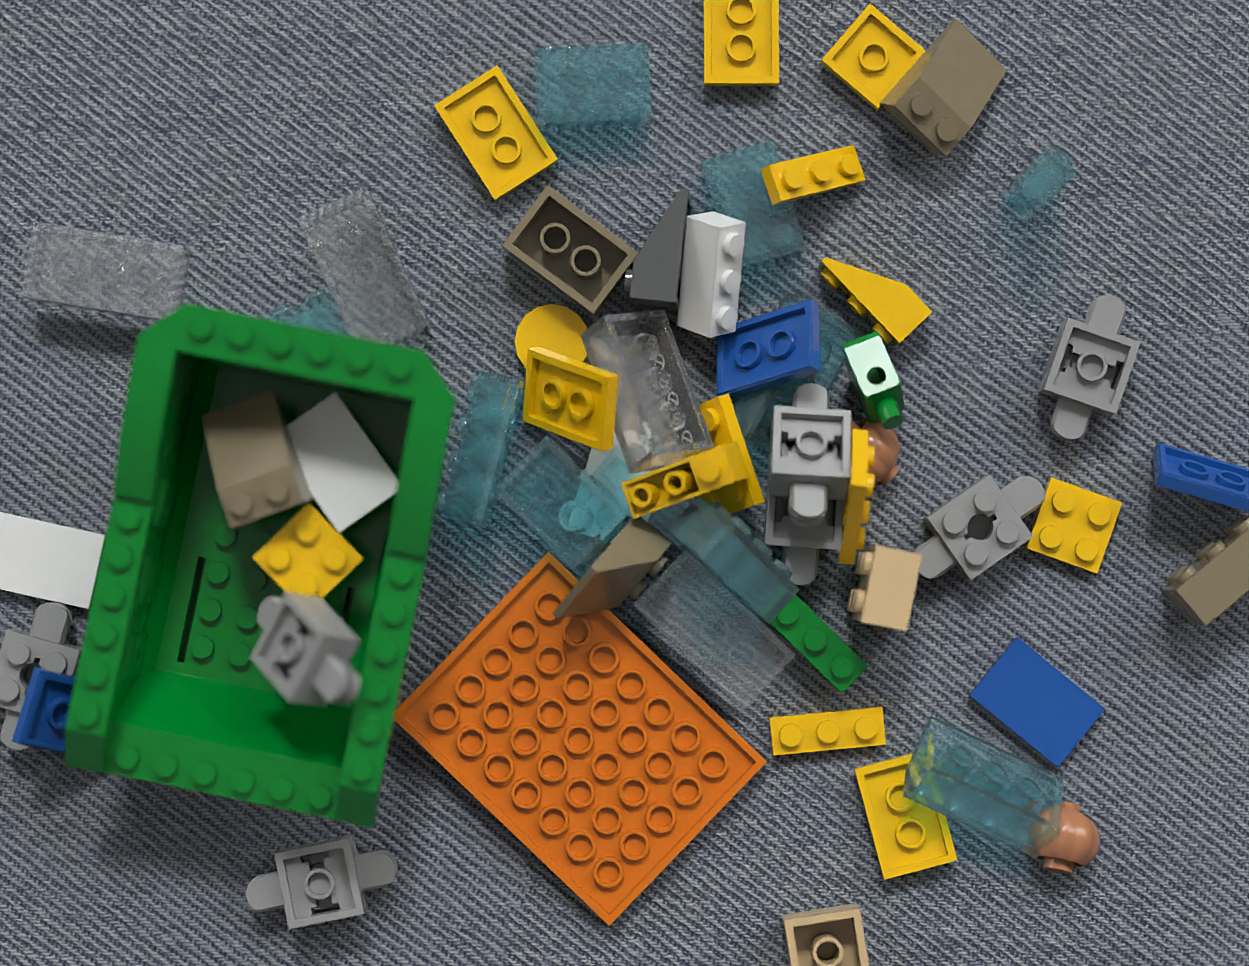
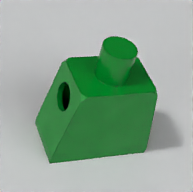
[842,331,905,429]

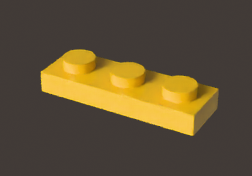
[760,145,866,205]
[769,706,886,756]

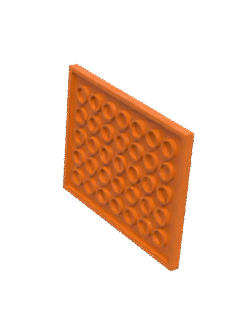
[394,551,767,926]

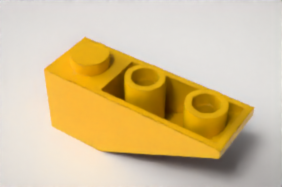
[819,257,932,346]
[621,441,750,519]

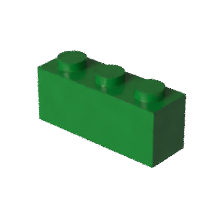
[759,586,869,693]

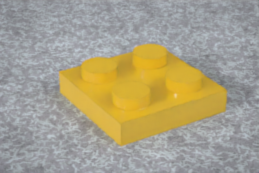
[820,3,926,111]
[1025,477,1122,574]
[252,503,364,600]

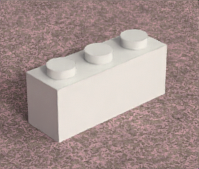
[677,211,746,338]

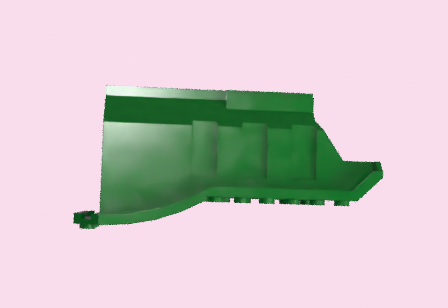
[65,303,456,828]

